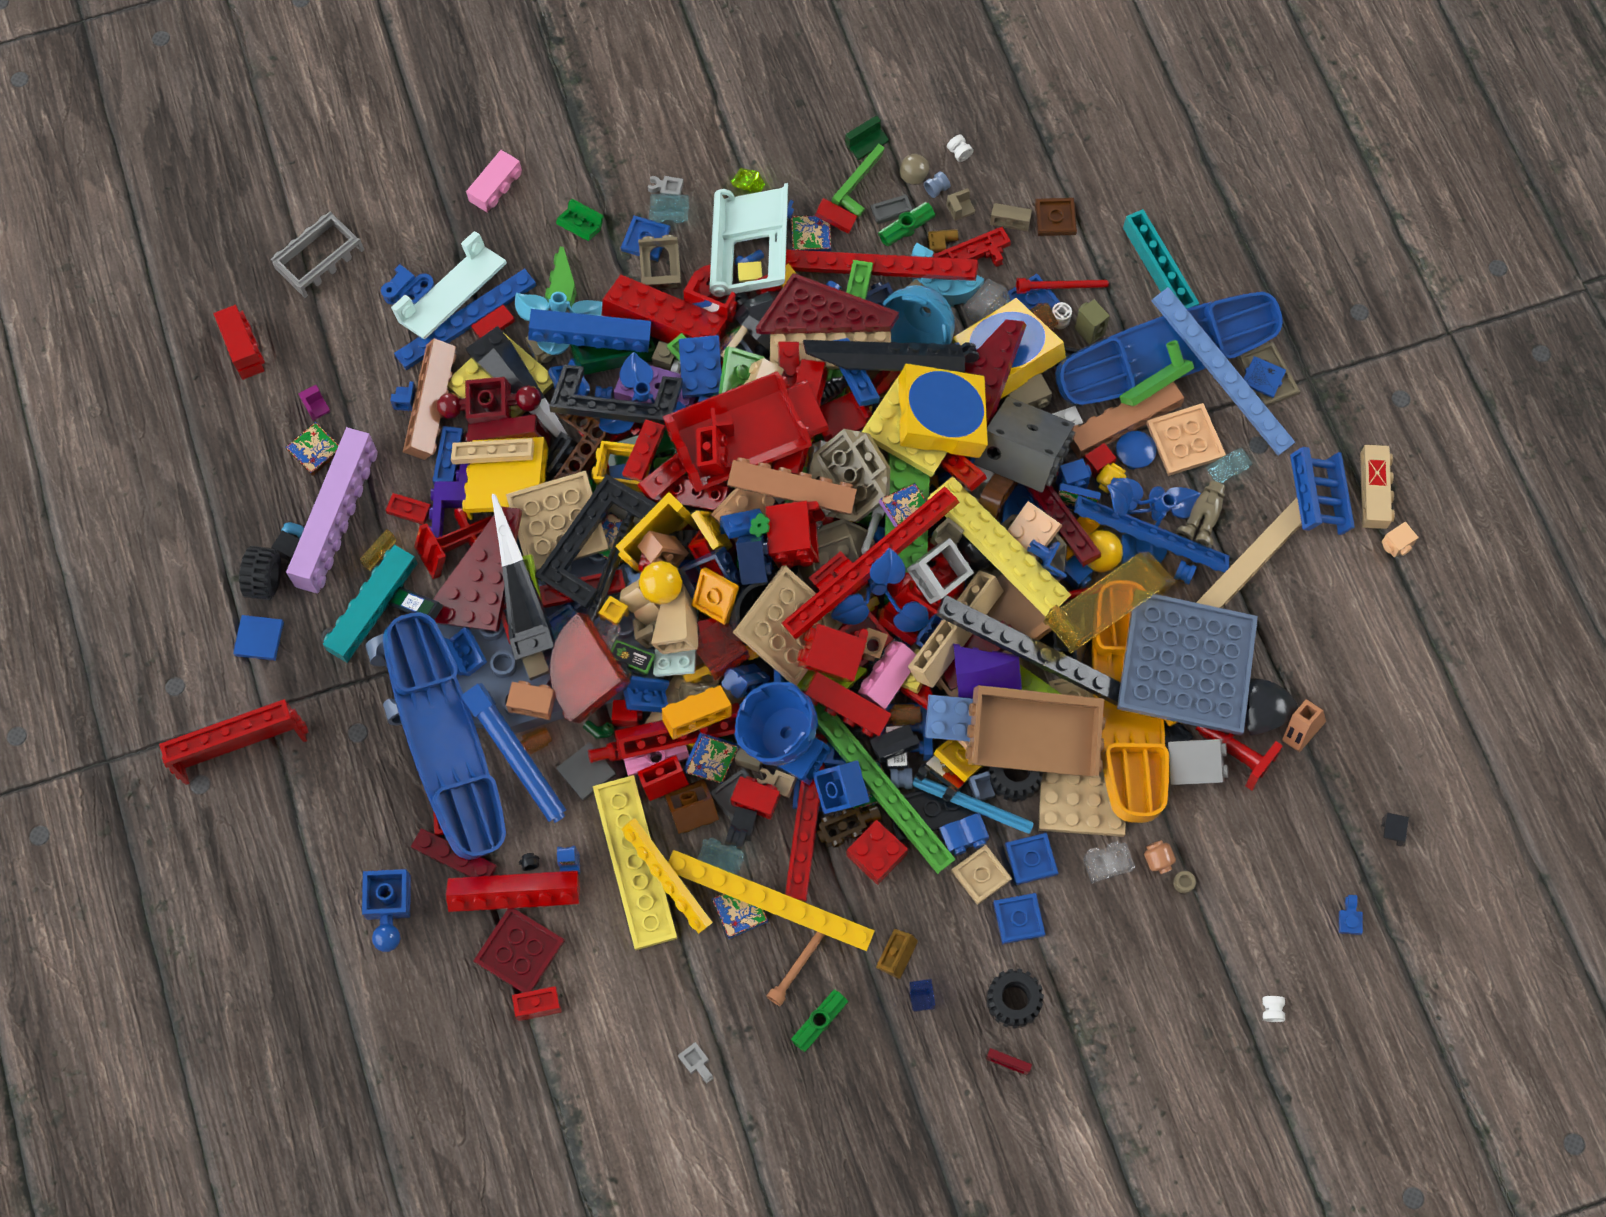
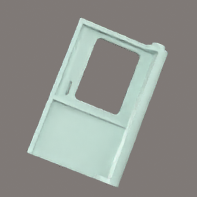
[709,183,788,297]

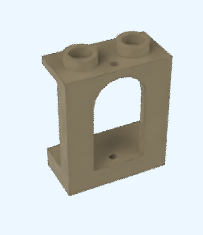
[638,235,681,289]

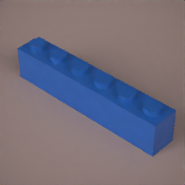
[528,309,651,352]

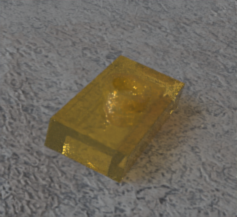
[360,529,396,571]

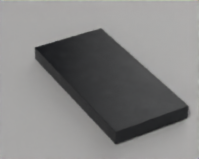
[889,781,977,841]

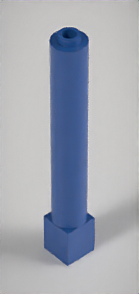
[461,683,566,823]

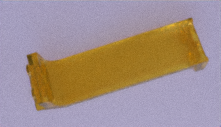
[1043,552,1176,653]

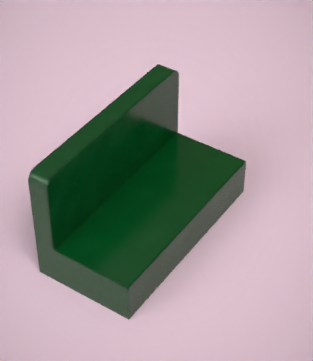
[845,115,889,160]

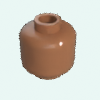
[1144,840,1176,874]

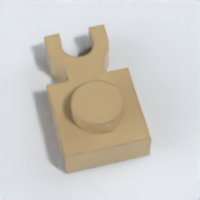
[757,767,797,798]

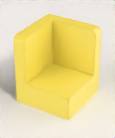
[738,262,762,282]

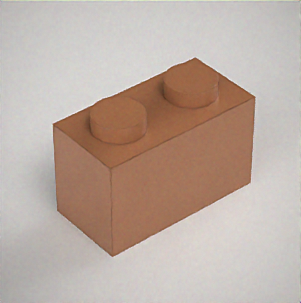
[637,531,689,567]
[506,681,556,720]

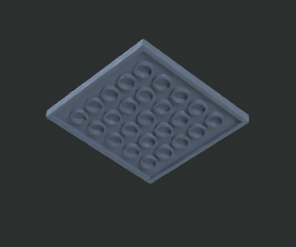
[1117,590,1258,735]

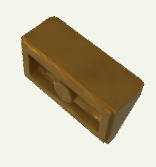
[876,929,918,979]

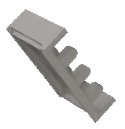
[271,211,364,298]

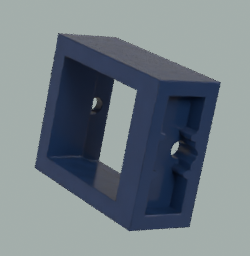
[678,546,742,600]

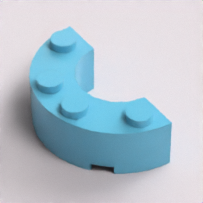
[911,243,984,307]

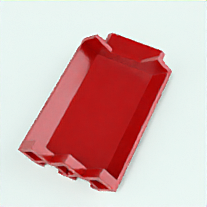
[663,371,829,492]

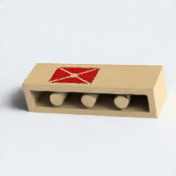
[1360,445,1395,529]

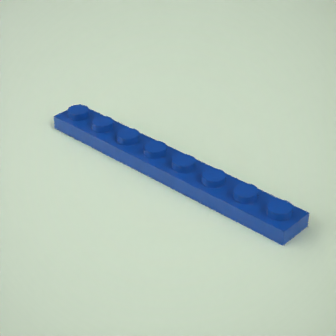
[394,269,536,370]
[1074,495,1229,573]

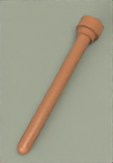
[766,931,825,1006]

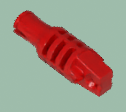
[588,741,622,763]

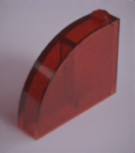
[550,613,631,723]

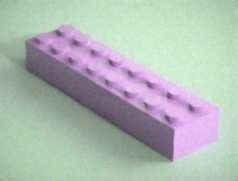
[286,427,378,594]

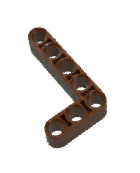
[553,413,611,480]
[979,473,1019,520]

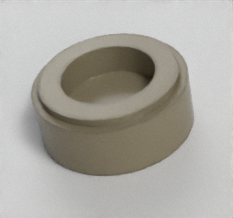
[1173,871,1196,894]

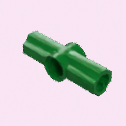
[878,202,935,247]
[791,989,849,1052]

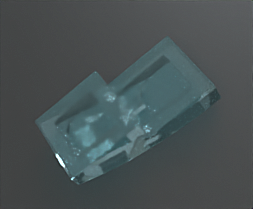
[1206,447,1253,483]

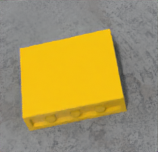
[462,437,548,520]
[615,492,700,573]

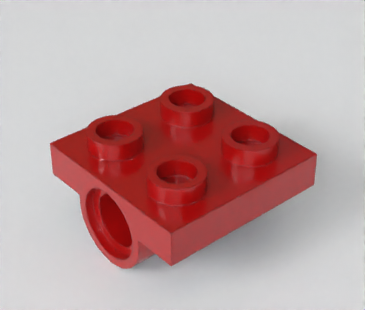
[809,551,868,595]

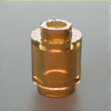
[889,704,921,726]
[520,726,552,755]

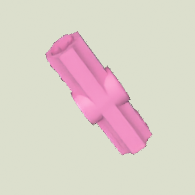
[623,745,689,776]

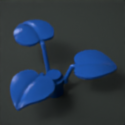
[599,352,686,434]
[1111,478,1201,566]
[1107,481,1166,570]
[831,548,929,632]

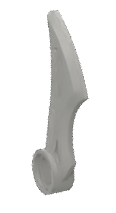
[861,505,885,554]

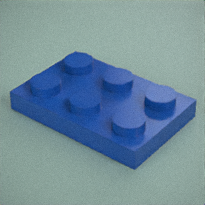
[679,335,722,399]

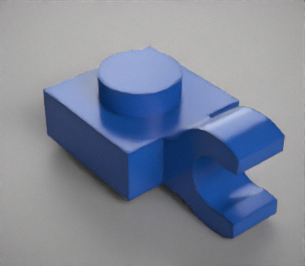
[1339,895,1363,935]

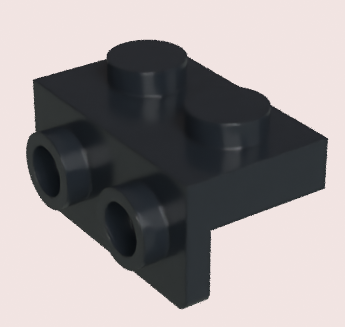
[546,431,578,476]

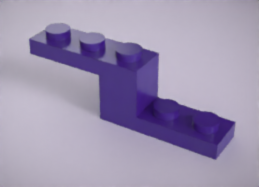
[429,463,470,538]

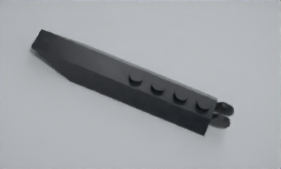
[803,340,980,373]

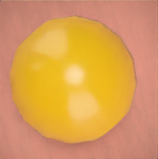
[1088,530,1123,572]
[639,561,683,605]

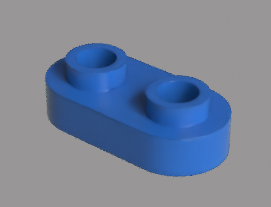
[400,274,435,304]

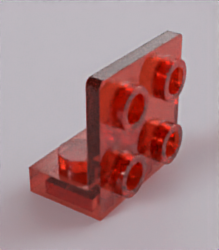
[695,621,750,680]

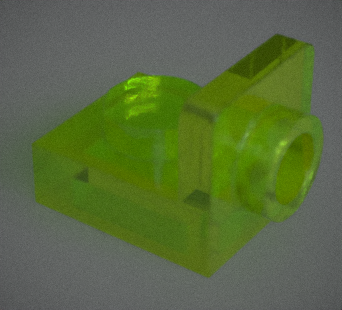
[731,168,765,194]

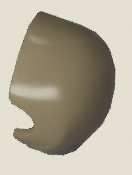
[899,154,930,185]

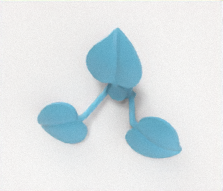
[515,292,602,355]

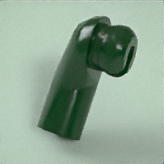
[583,720,615,739]

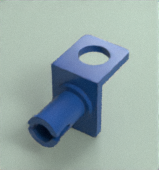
[1027,539,1067,580]

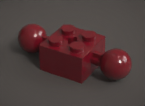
[437,377,541,424]

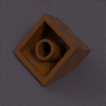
[665,779,719,834]

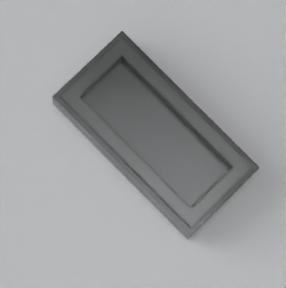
[870,194,913,224]

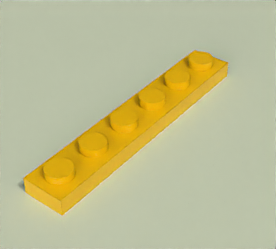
[621,818,713,934]

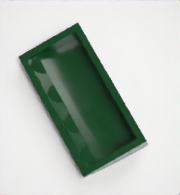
[570,336,656,375]

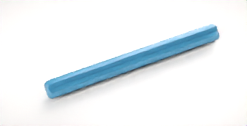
[912,777,1034,834]

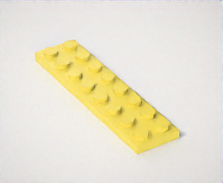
[927,476,1071,618]
[593,775,677,951]

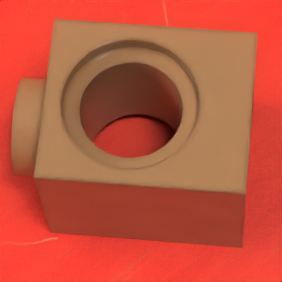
[862,628,888,662]

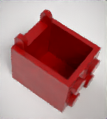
[766,500,826,569]
[797,624,868,683]

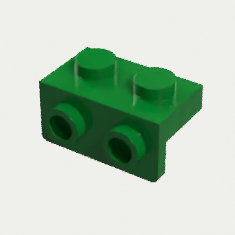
[556,199,604,241]

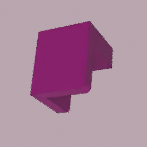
[298,385,330,421]

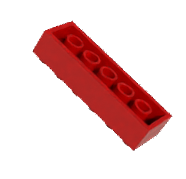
[601,274,727,344]

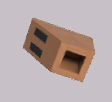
[1282,699,1326,752]

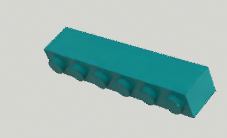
[1123,209,1199,308]
[323,545,418,663]

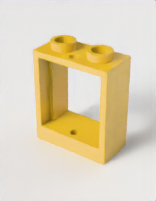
[591,441,651,492]

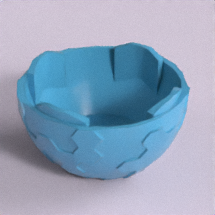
[882,285,955,344]

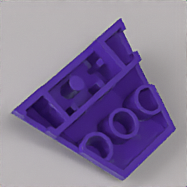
[953,643,1022,699]

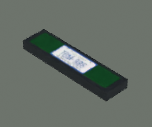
[388,587,444,620]

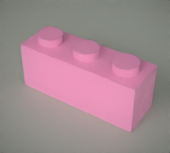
[466,150,522,213]
[858,641,917,709]

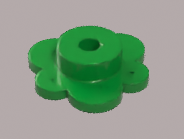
[750,513,770,537]

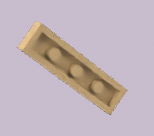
[451,438,534,464]

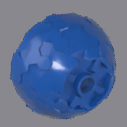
[734,682,818,766]

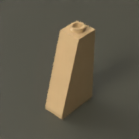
[651,584,698,654]

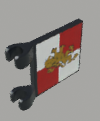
[915,755,969,802]

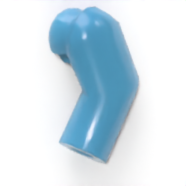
[281,522,304,539]

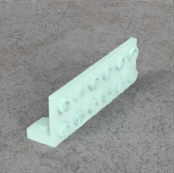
[391,231,507,339]

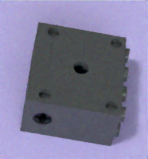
[974,396,1076,492]

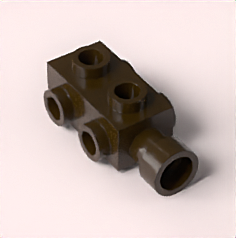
[817,805,882,848]

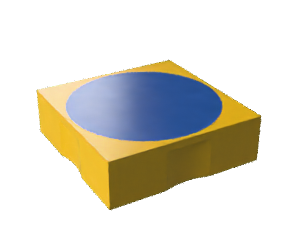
[952,298,1066,399]
[898,364,988,458]

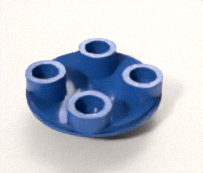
[1116,431,1157,470]

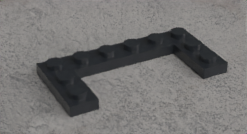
[549,364,683,426]
[535,474,657,609]

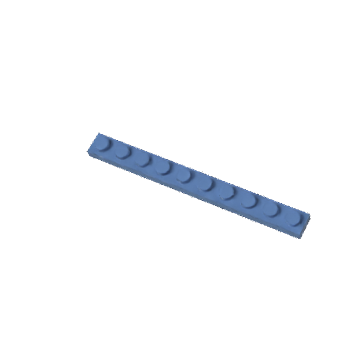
[1152,287,1295,456]

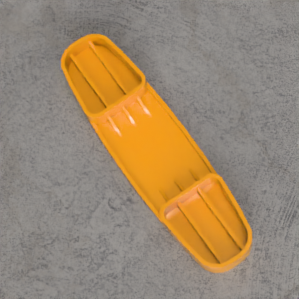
[1092,581,1169,823]

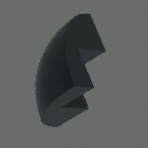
[1246,678,1299,736]

